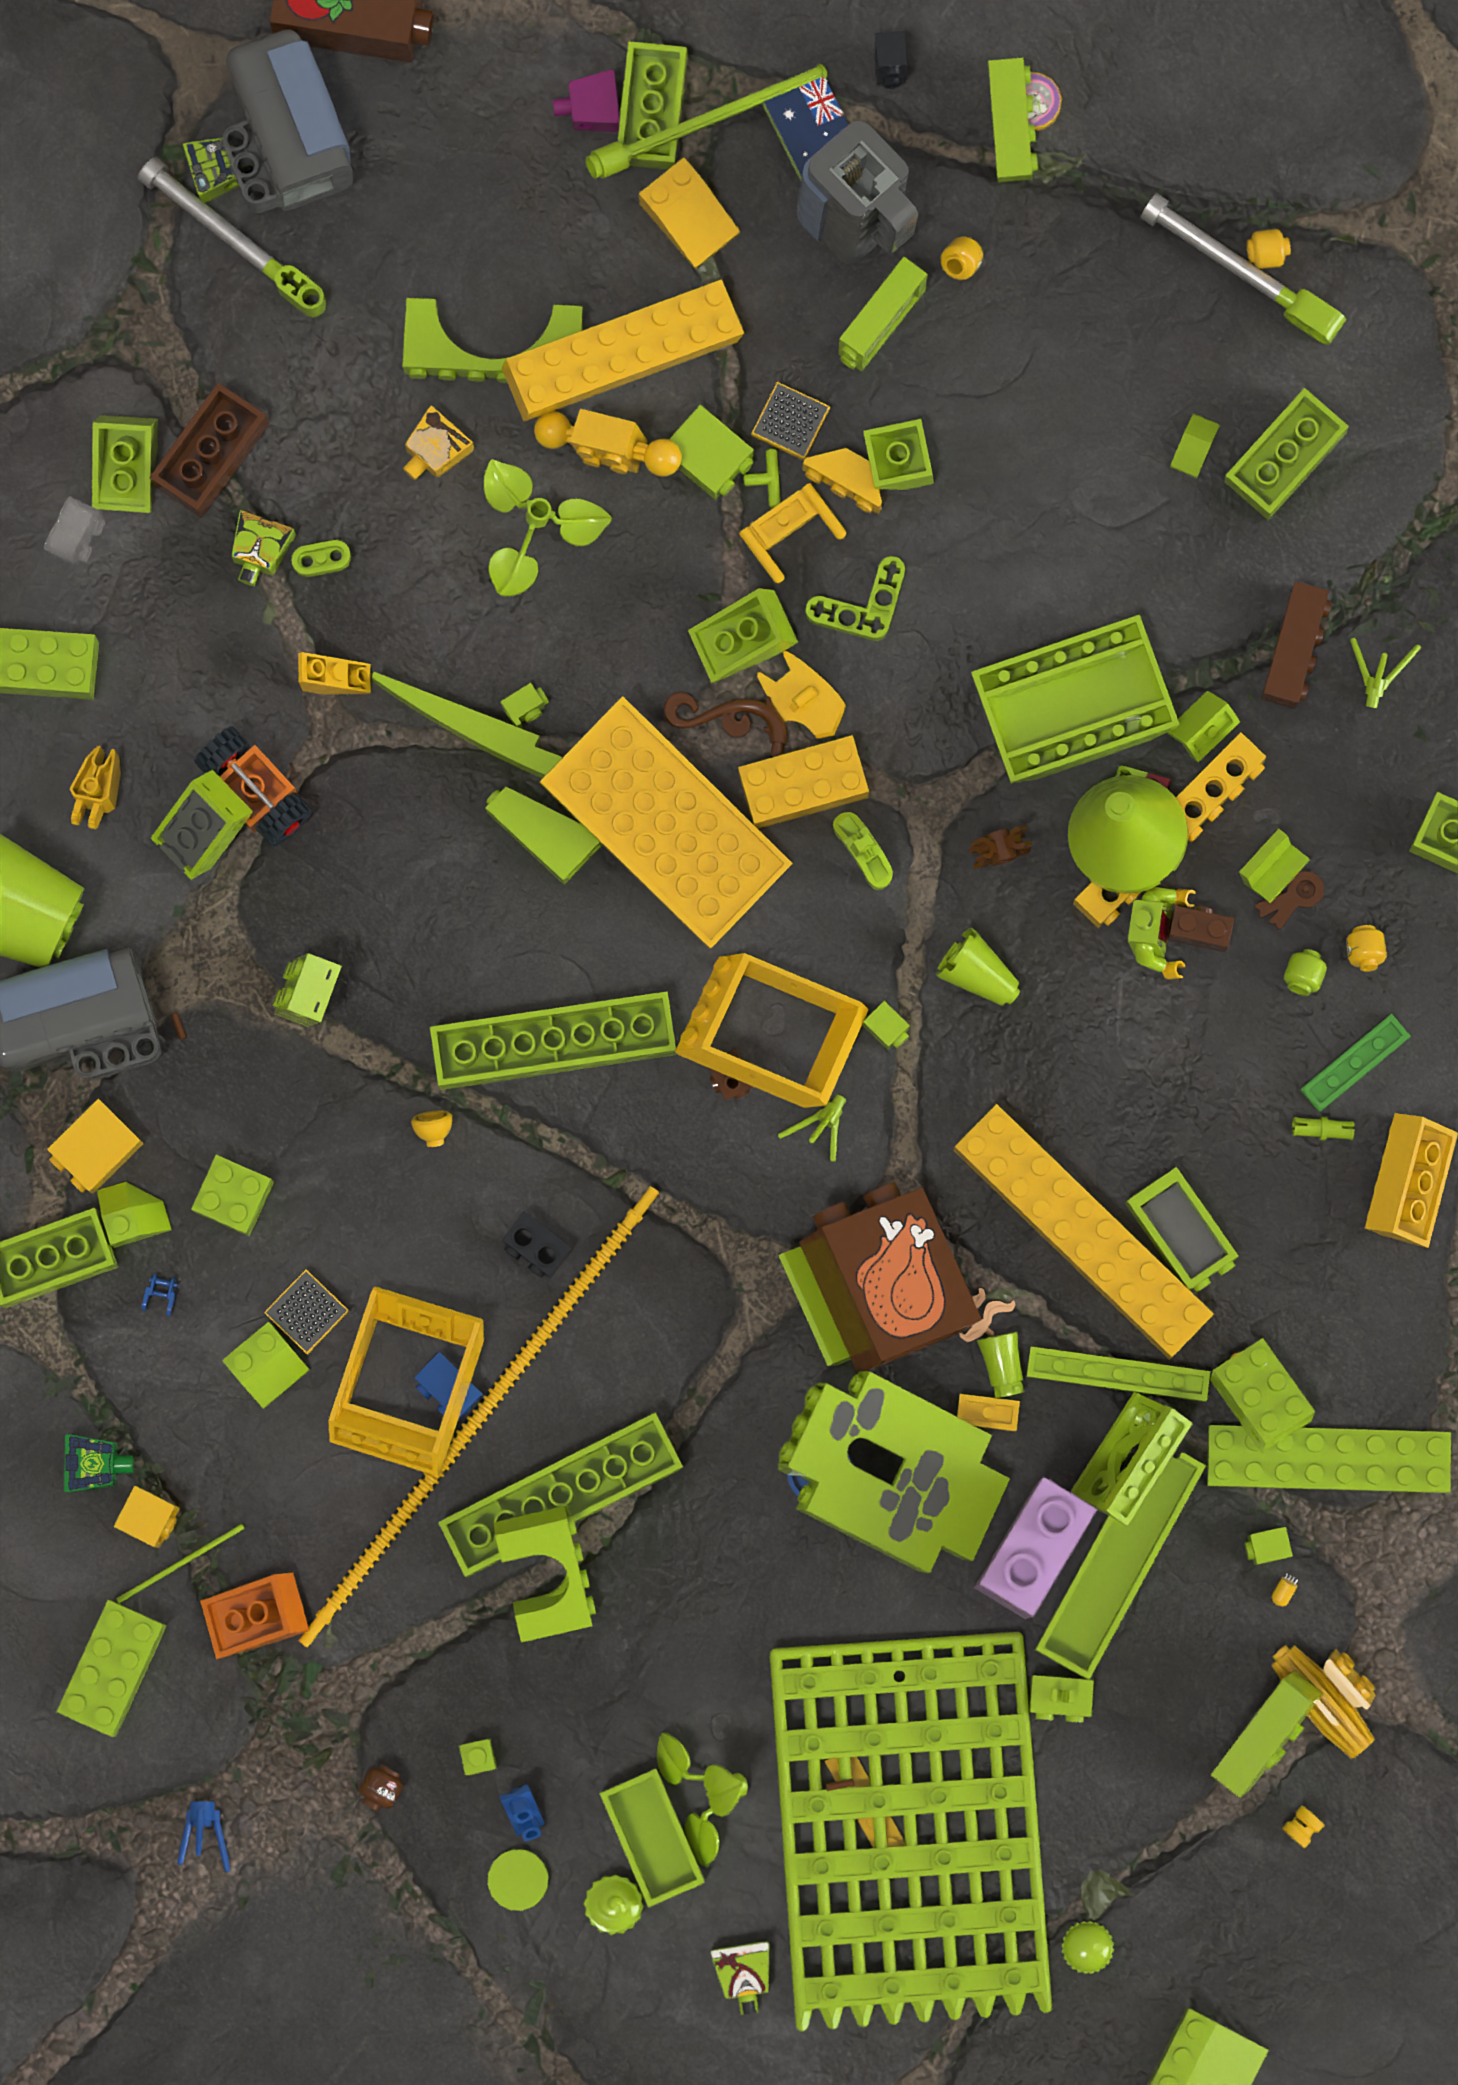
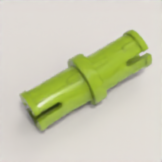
[1292,1116,1355,1141]

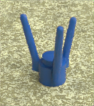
[177,1802,230,1872]

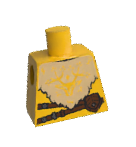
[403,406,474,480]

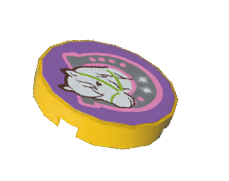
[1026,72,1062,131]

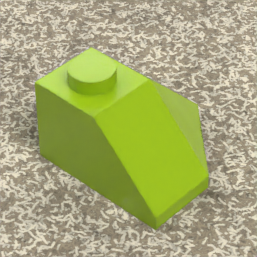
[97,1182,172,1248]

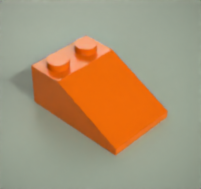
[201,1573,309,1659]

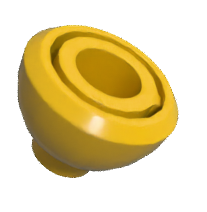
[411,1110,453,1147]

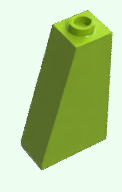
[486,787,602,885]

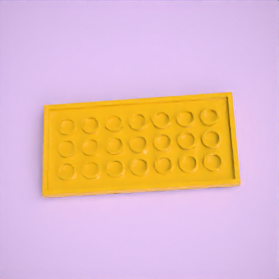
[539,696,793,949]

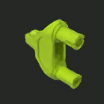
[833,812,893,890]

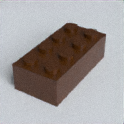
[150,383,269,518]

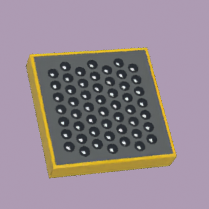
[752,382,830,460]
[264,1270,350,1355]

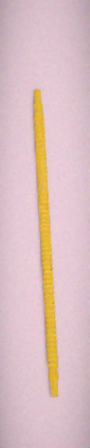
[298,1186,659,1648]

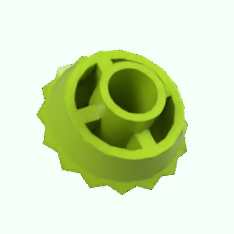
[583,1874,644,1936]

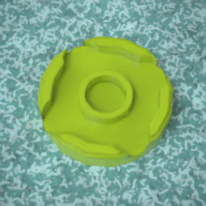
[488,1849,548,1911]

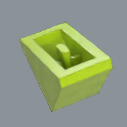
[1170,413,1220,479]

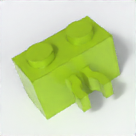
[1029,1675,1094,1723]

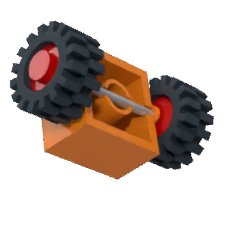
[194,726,312,847]

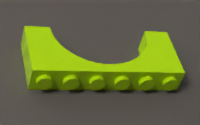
[402,298,584,383]

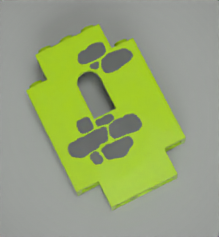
[778,1371,1010,1573]

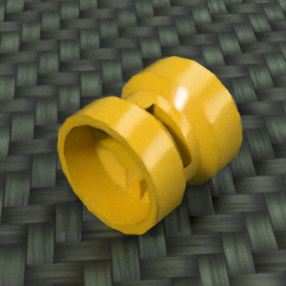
[1282,1805,1325,1849]

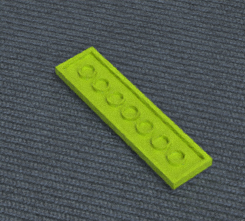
[1207,1425,1451,1493]

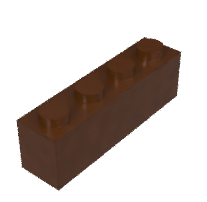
[1261,581,1332,708]

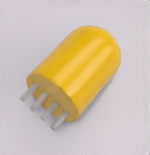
[1272,1574,1298,1607]

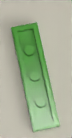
[1300,1013,1411,1113]

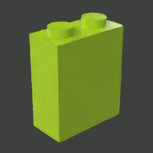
[669,405,754,500]

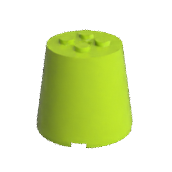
[0,834,85,968]

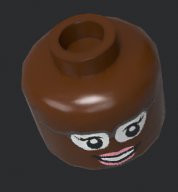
[358,1764,404,1812]

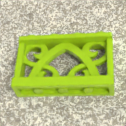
[1071,1392,1193,1526]

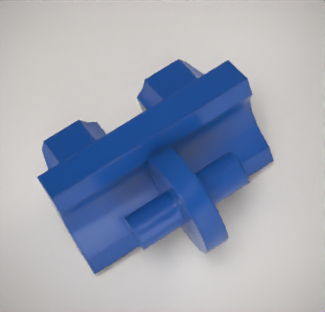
[499,1784,545,1841]

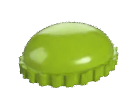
[1062,1921,1114,1974]

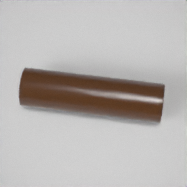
[171,1012,187,1040]
[826,1778,854,1791]

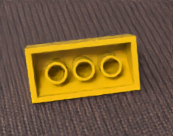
[1365,1113,1458,1248]

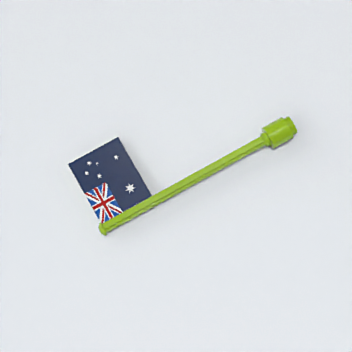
[585,64,848,180]

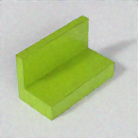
[1167,690,1240,762]
[1239,829,1310,904]

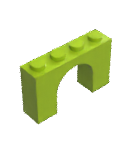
[493,1506,596,1642]

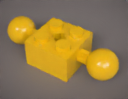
[534,409,682,477]

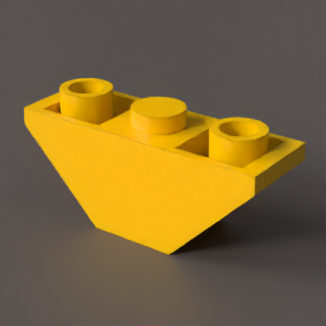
[803,448,882,514]
[298,652,371,695]

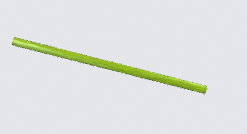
[116,1524,245,1603]

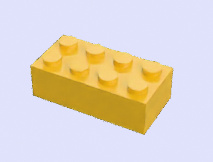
[738,735,869,829]

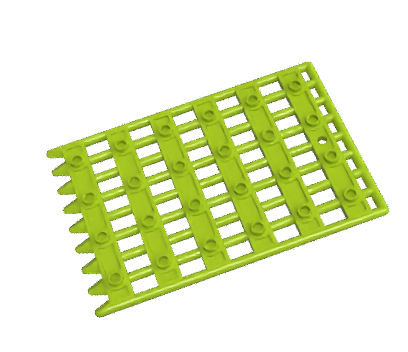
[770,1631,1052,2031]

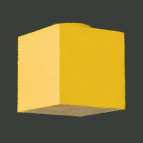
[114,1486,180,1549]

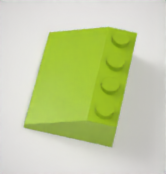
[1147,2007,1269,2085]

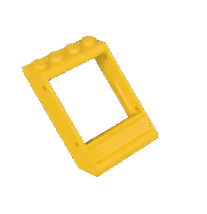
[328,1286,484,1476]

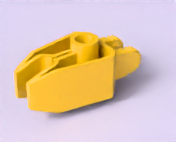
[70,746,121,829]

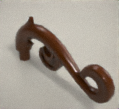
[664,692,787,758]

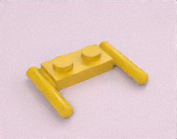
[739,483,847,583]

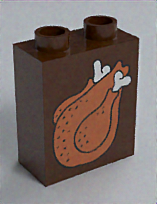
[799,1182,982,1374]

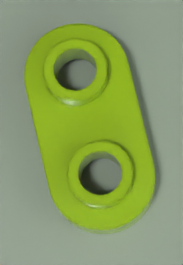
[292,540,351,577]

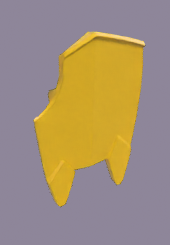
[757,651,846,739]

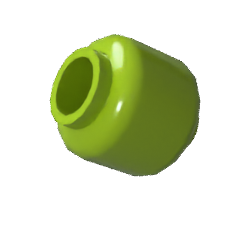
[1283,949,1327,996]

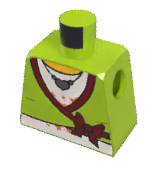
[711,1941,769,2015]

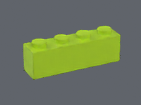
[988,58,1038,182]

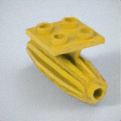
[1272,1645,1376,1759]

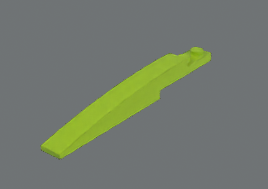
[372,672,563,778]

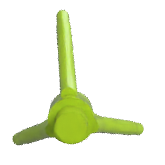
[1350,638,1421,708]
[778,1094,846,1162]

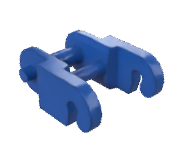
[142,1273,178,1316]

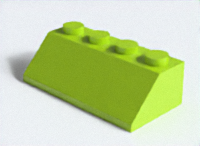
[778,1246,851,1366]

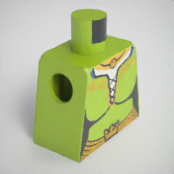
[232,510,296,586]

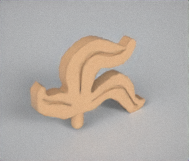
[959,1288,1015,1342]

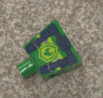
[64,1434,134,1494]

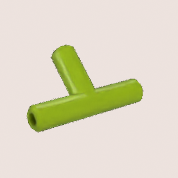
[744,449,781,508]

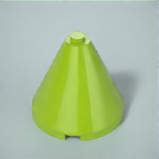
[1068,775,1188,894]

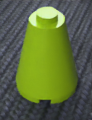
[935,927,1020,1006]

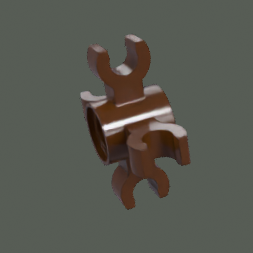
[968,826,1032,868]

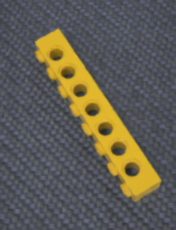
[1073,733,1266,929]

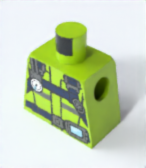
[183,138,251,203]

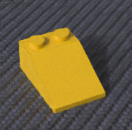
[639,158,740,269]

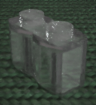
[43,496,105,567]

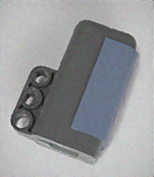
[222,29,353,213]
[797,121,918,264]
[0,947,162,1081]

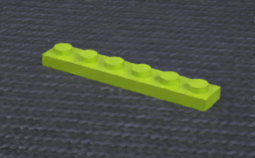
[1026,1347,1211,1402]

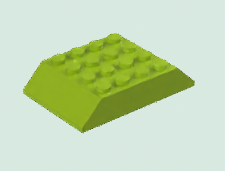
[971,614,1180,784]

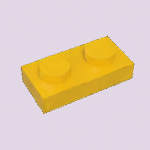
[957,1394,1020,1432]

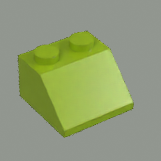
[863,419,934,490]
[222,1321,310,1409]

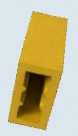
[47,1099,144,1194]

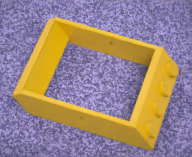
[675,953,869,1108]

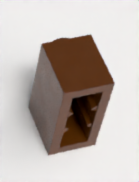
[1167,906,1234,952]

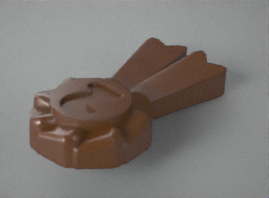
[1254,871,1324,930]

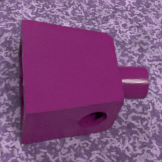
[553,69,620,132]

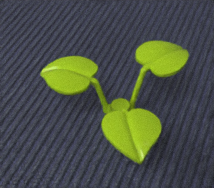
[484,459,612,597]
[657,1732,748,1867]

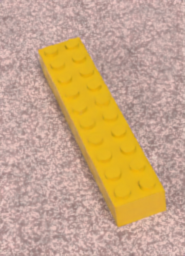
[953,1104,1214,1360]

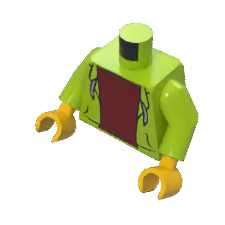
[1128,887,1196,980]

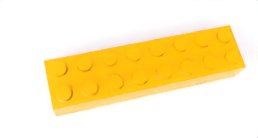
[501,279,744,422]

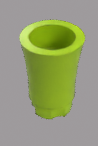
[976,1331,1024,1398]

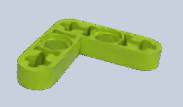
[805,556,905,641]

